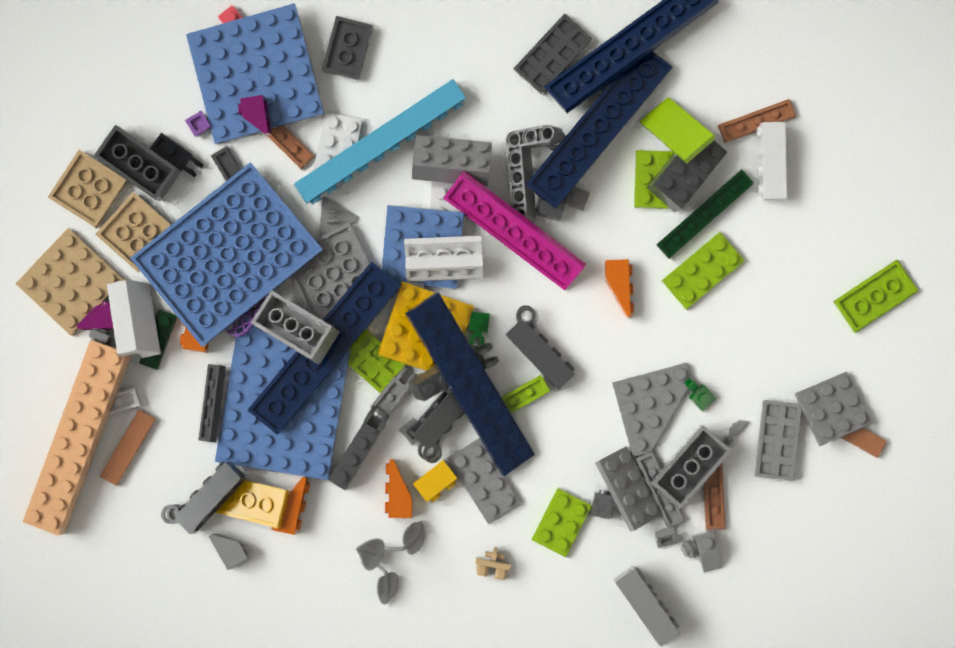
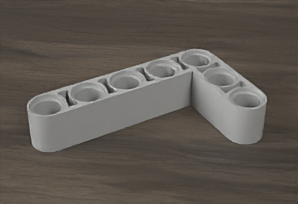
[506,125,563,223]

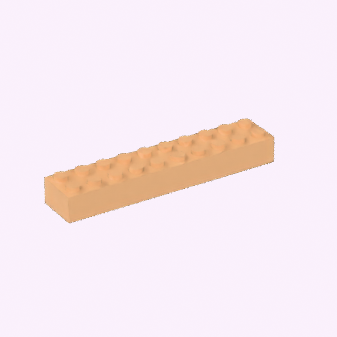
[23,340,132,536]

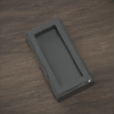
[211,146,241,181]

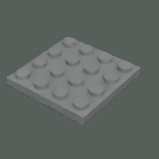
[291,222,370,320]

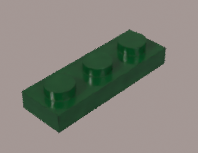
[139,310,177,370]

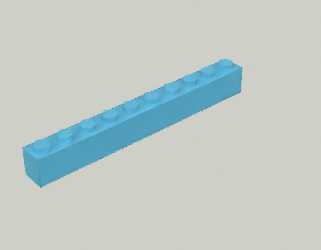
[294,79,466,205]

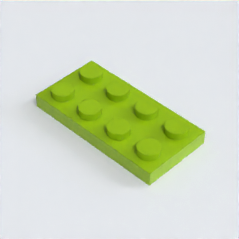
[661,232,745,310]
[348,330,406,393]

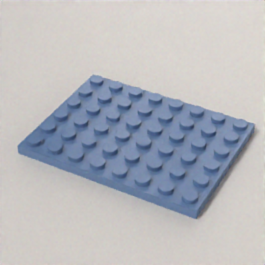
[130,162,323,347]
[215,312,351,480]

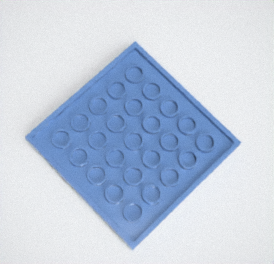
[186,3,325,144]

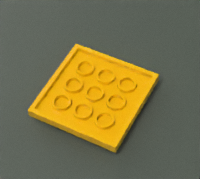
[377,282,474,371]

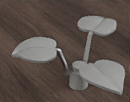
[355,521,425,605]

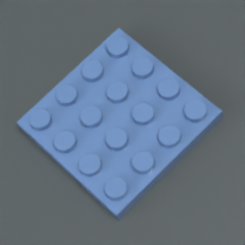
[382,205,464,289]

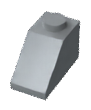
[692,530,722,573]
[208,534,250,570]

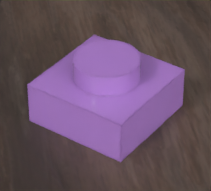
[185,111,211,137]

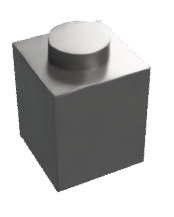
[590,489,614,519]

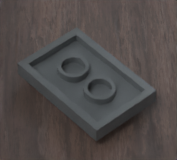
[322,16,373,81]

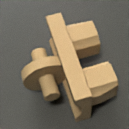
[475,547,511,580]

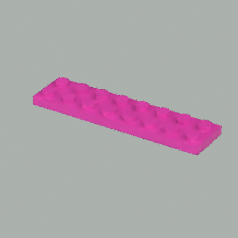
[443,170,586,291]

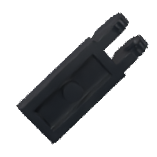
[150,133,204,178]

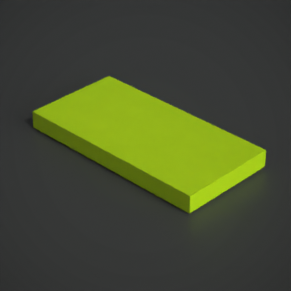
[640,97,716,164]
[833,259,918,333]

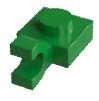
[684,378,716,412]

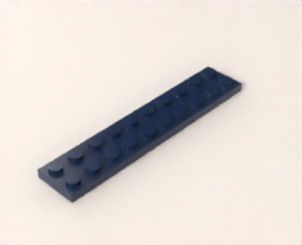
[544,0,719,113]
[525,51,673,209]
[248,261,402,435]
[405,292,535,476]

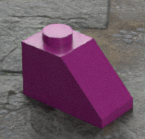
[238,95,272,136]
[77,302,114,330]

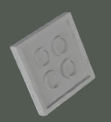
[795,371,872,447]

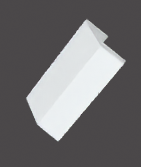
[404,236,484,281]
[107,280,161,358]

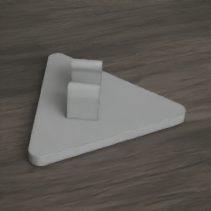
[319,196,358,237]

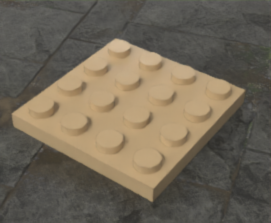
[15,228,124,336]

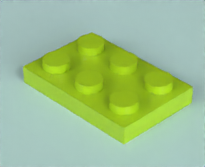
[634,150,674,209]
[531,488,592,557]

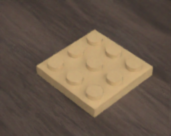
[48,150,128,228]
[95,192,171,272]

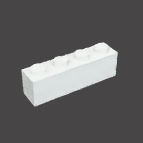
[756,122,787,200]

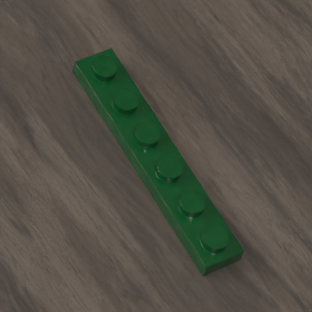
[656,169,754,259]

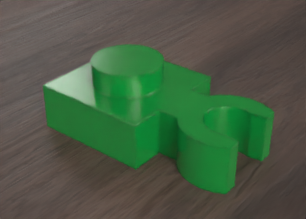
[469,312,490,345]

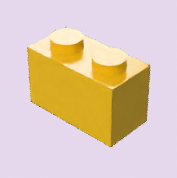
[413,460,457,503]

